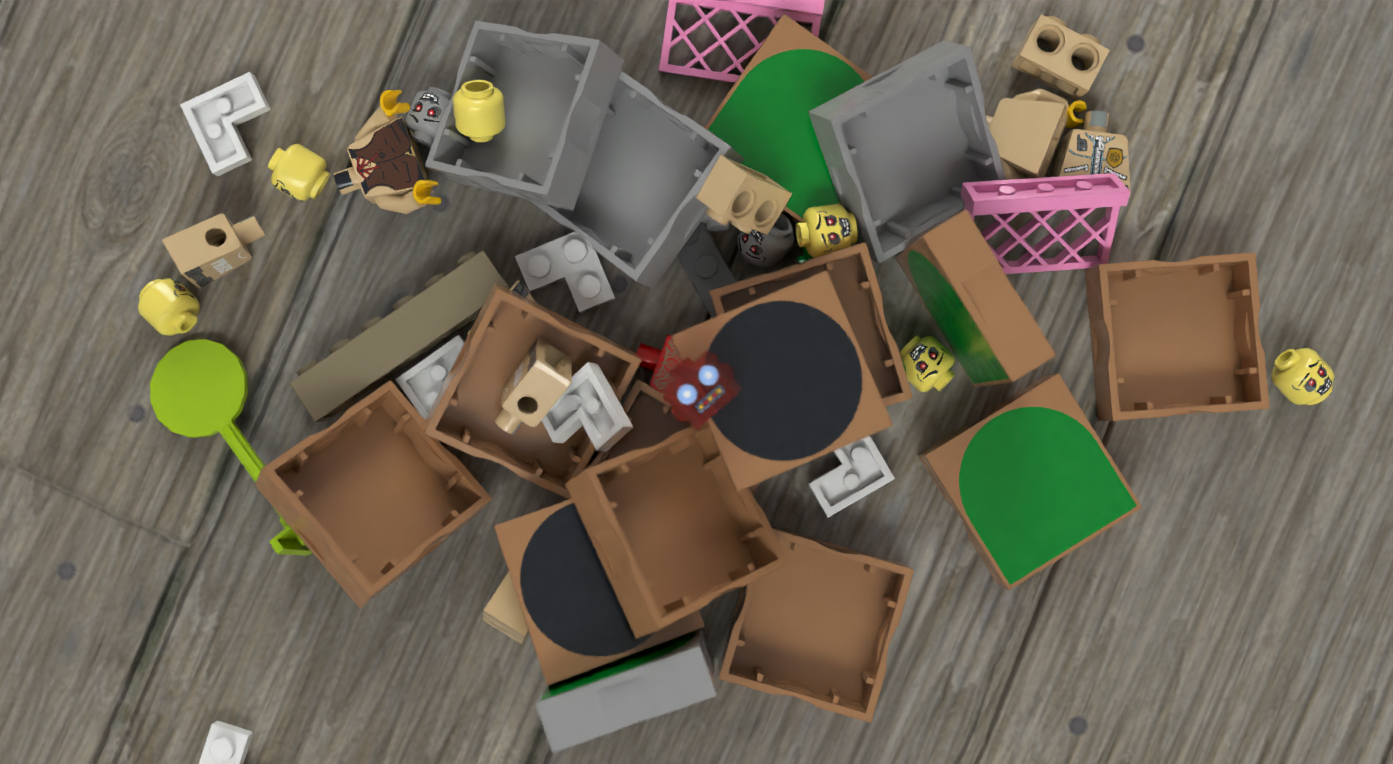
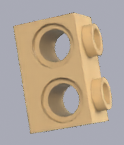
[1010,14,1110,100]
[696,155,792,235]

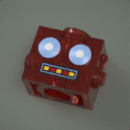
[662,350,742,430]

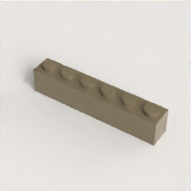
[289,250,511,422]

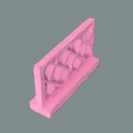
[659,0,825,83]
[960,173,1130,274]

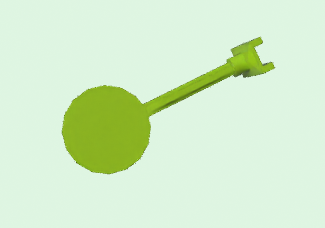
[150,339,312,555]

